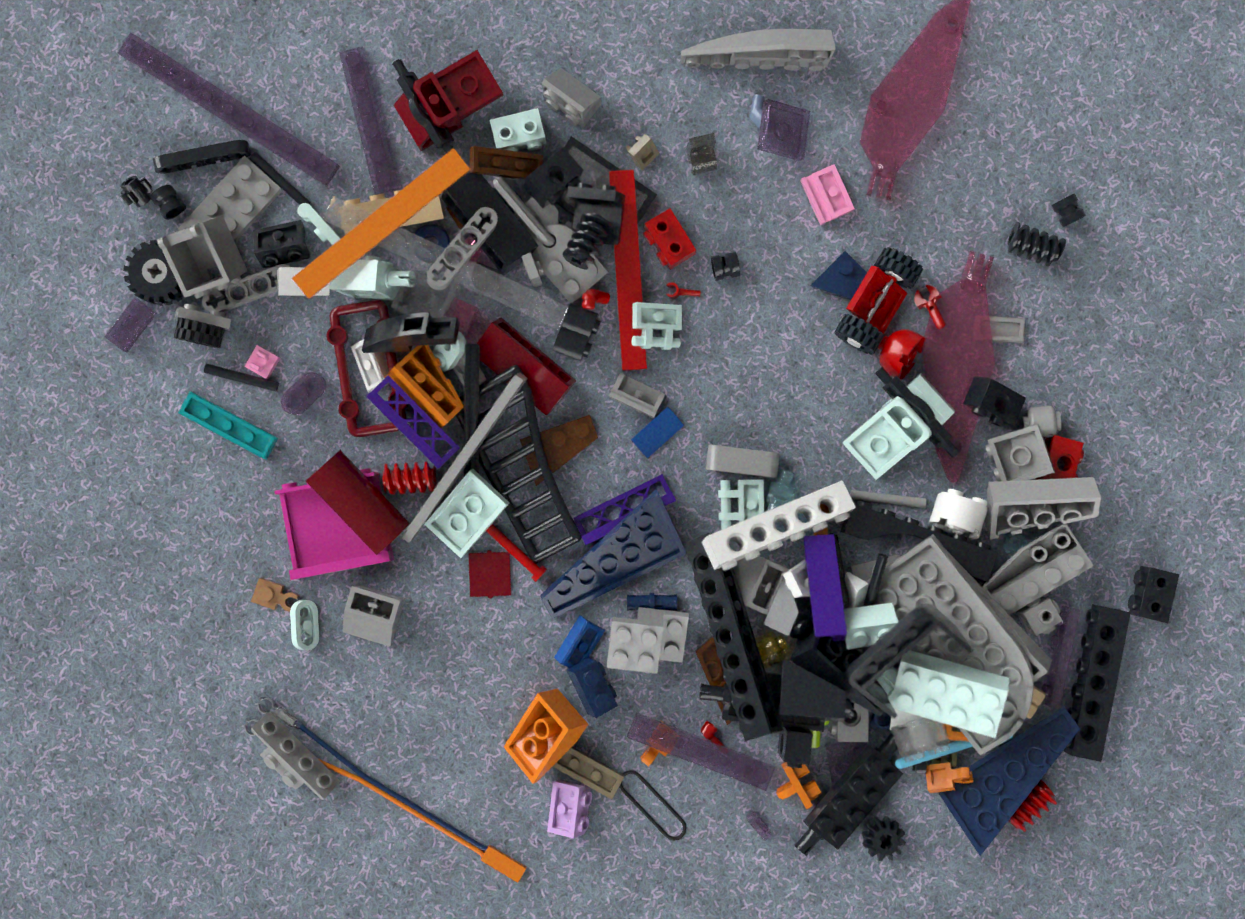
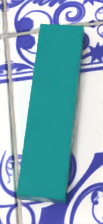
[178,391,278,460]

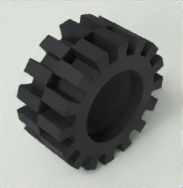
[174,318,225,348]

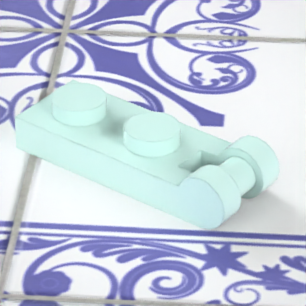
[297,203,341,245]

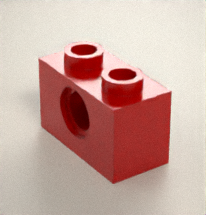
[1035,435,1084,480]

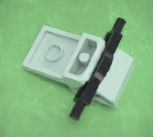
[843,366,960,480]

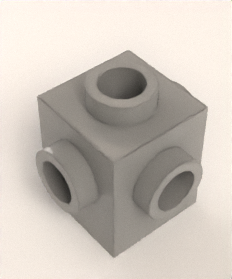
[1015,597,1063,636]

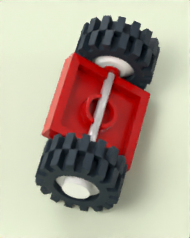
[834,247,923,355]

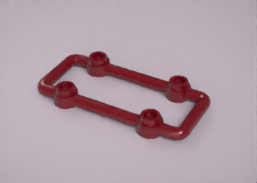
[326,300,409,438]

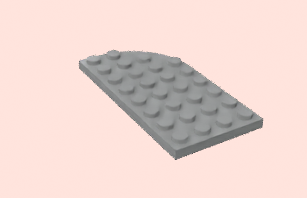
[865,535,1034,755]

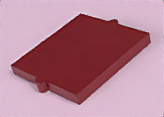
[469,550,511,599]

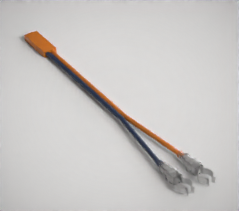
[242,697,527,883]

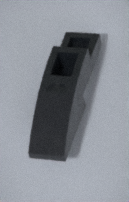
[362,312,460,353]

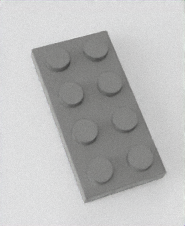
[178,156,283,243]

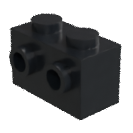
[1128,566,1180,623]

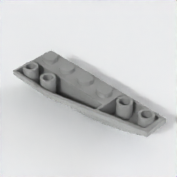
[680,29,835,71]
[981,523,1093,615]

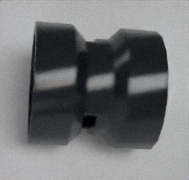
[150,185,186,220]
[1051,193,1086,227]
[711,252,740,281]

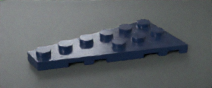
[540,489,687,619]
[938,707,1080,856]

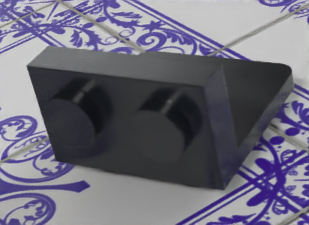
[567,183,625,245]

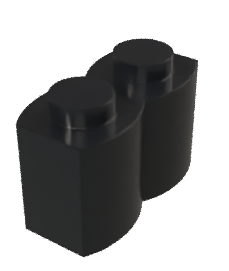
[553,303,601,361]

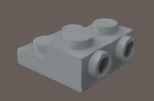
[985,424,1055,481]

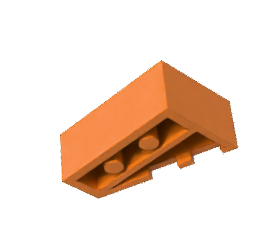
[384,345,464,428]

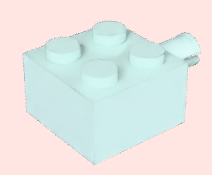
[329,256,416,300]

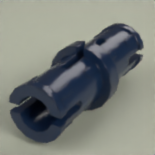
[627,593,677,611]

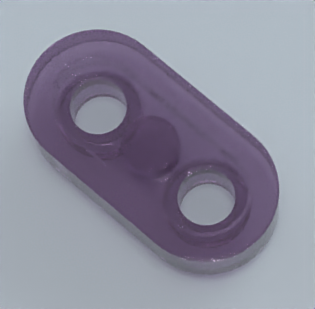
[281,372,326,415]

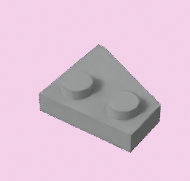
[174,304,231,330]

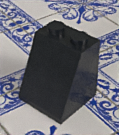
[779,660,851,722]

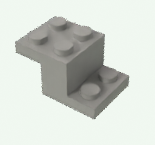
[606,607,689,674]

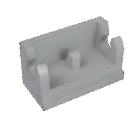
[609,373,665,419]

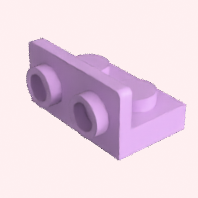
[547,780,592,839]

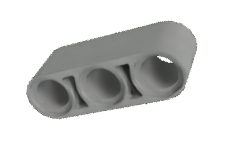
[705,445,780,478]

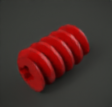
[383,461,437,495]
[1009,780,1057,832]

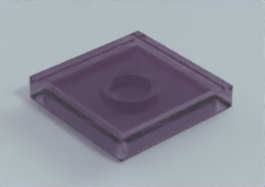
[757,99,810,161]

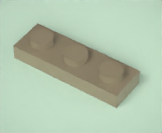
[552,746,624,799]

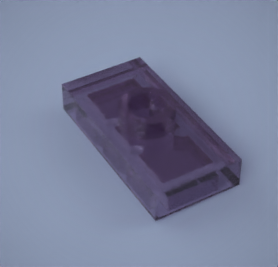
[104,297,157,353]

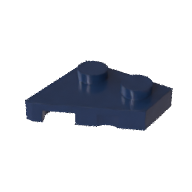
[810,251,867,301]

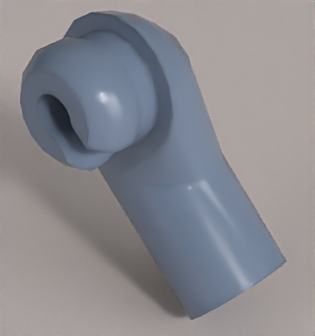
[750,95,774,131]

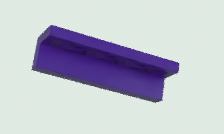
[365,375,460,469]
[573,474,676,545]

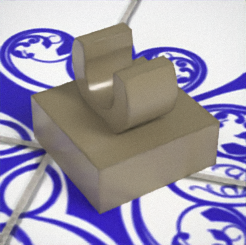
[626,134,659,171]

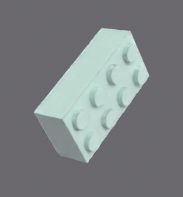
[891,650,1009,738]

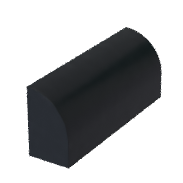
[441,171,539,276]

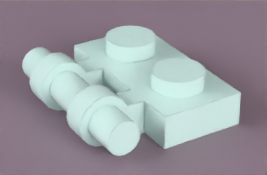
[632,302,682,350]
[718,480,764,530]

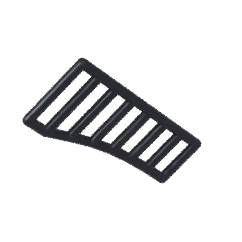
[455,365,582,564]

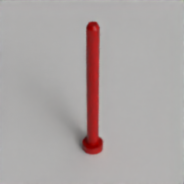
[486,524,547,582]

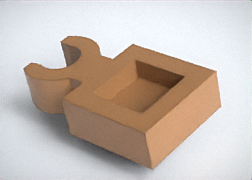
[251,578,300,612]

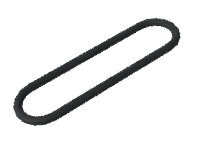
[619,770,687,841]

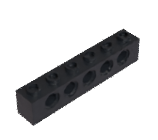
[1063,604,1131,762]

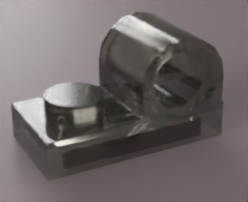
[686,133,717,175]

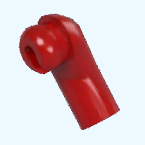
[582,289,610,310]

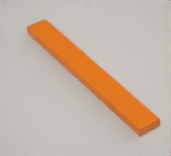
[292,148,471,299]

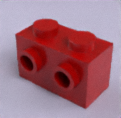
[643,208,696,270]

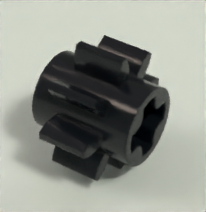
[120,176,153,207]

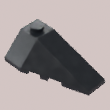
[790,623,888,716]

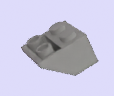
[542,68,601,128]
[733,550,790,615]
[343,584,406,647]

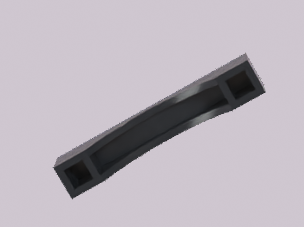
[840,500,998,581]

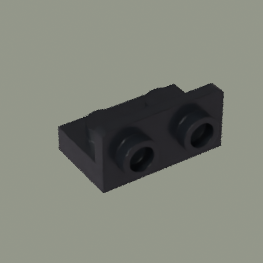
[253,220,310,268]

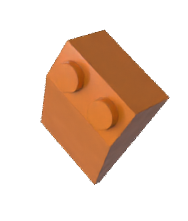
[504,688,588,784]

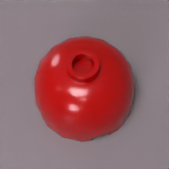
[878,329,926,380]

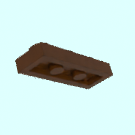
[470,146,543,180]

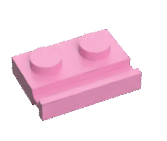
[800,164,855,226]

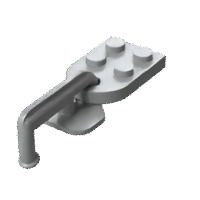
[493,177,609,304]

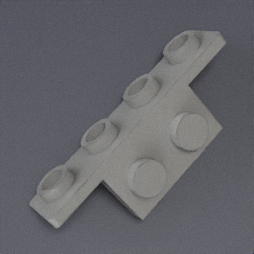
[251,712,340,800]

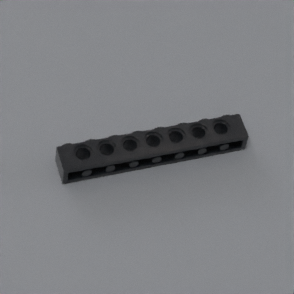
[685,533,784,741]

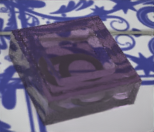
[746,810,771,841]

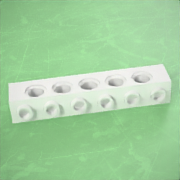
[702,481,856,571]

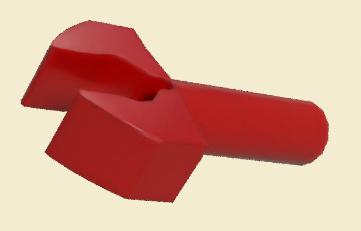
[914,285,946,329]

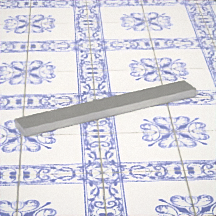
[402,373,527,543]

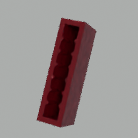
[477,317,576,416]
[306,450,410,555]

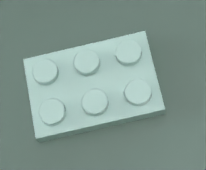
[424,469,509,558]

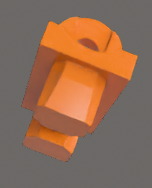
[776,762,822,810]

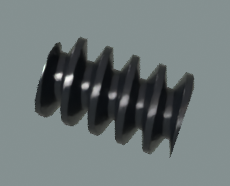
[562,212,612,270]
[1008,222,1066,267]

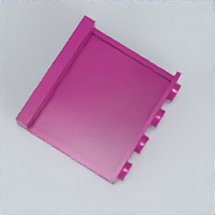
[274,468,394,580]

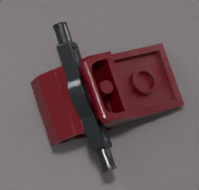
[392,50,504,154]

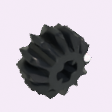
[862,816,906,861]

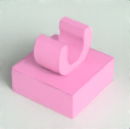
[244,345,280,379]

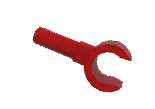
[666,282,700,299]
[701,721,728,754]

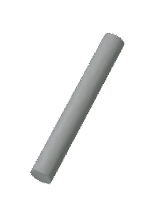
[850,490,926,508]

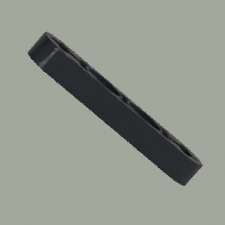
[153,140,251,174]

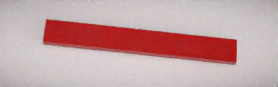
[609,170,647,371]

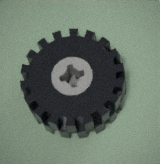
[123,240,182,306]

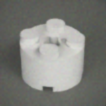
[929,489,988,539]

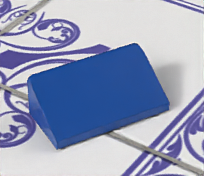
[631,407,684,458]
[554,615,605,668]

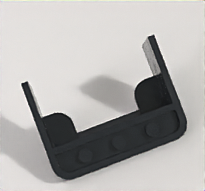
[846,603,974,719]

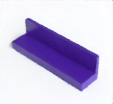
[803,534,847,641]

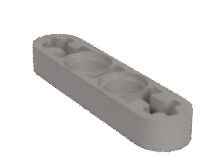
[427,207,498,290]
[202,264,290,312]

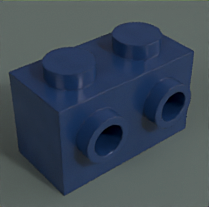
[566,658,618,718]

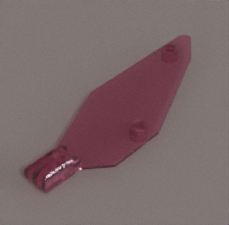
[860,0,971,200]
[923,251,995,482]

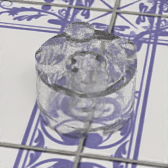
[891,718,951,763]

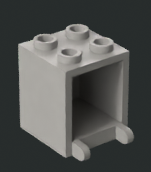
[157,215,248,298]

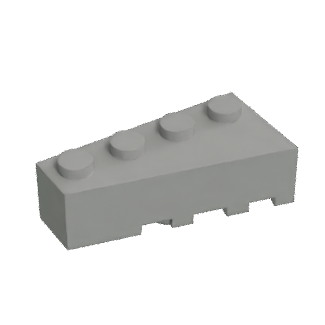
[985,477,1101,540]

